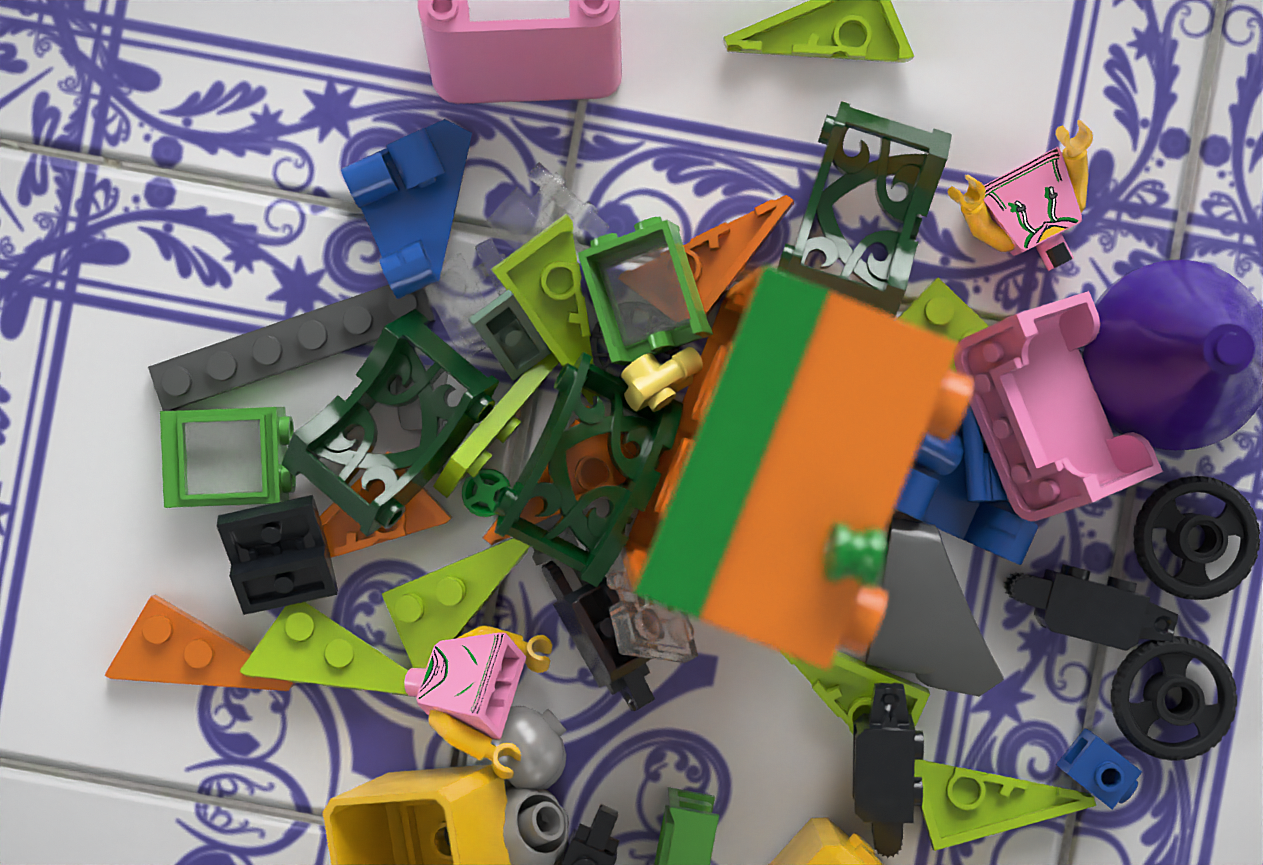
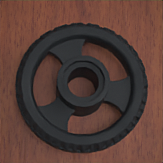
[1133,476,1260,600]
[1110,636,1237,761]

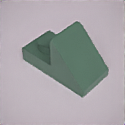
[468,289,552,381]

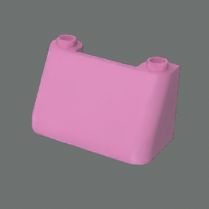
[418,0,622,104]
[954,291,1163,521]

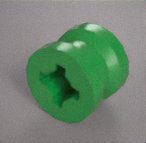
[461,468,511,517]
[823,522,885,588]

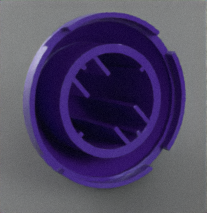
[1079,260,1263,451]

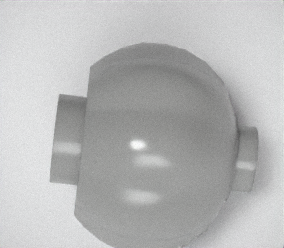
[480,706,567,789]
[503,785,569,865]

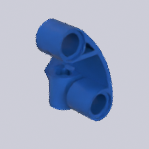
[341,119,472,299]
[894,420,1039,565]

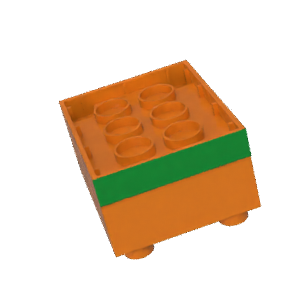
[621,265,973,670]

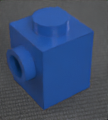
[1056,728,1142,810]

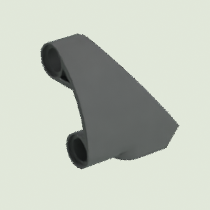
[865,517,1004,697]

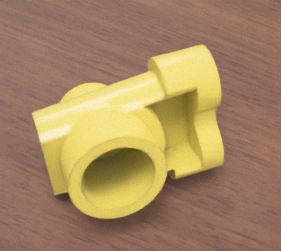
[621,347,703,412]

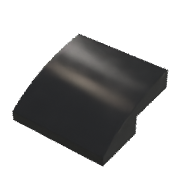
[216,495,338,615]

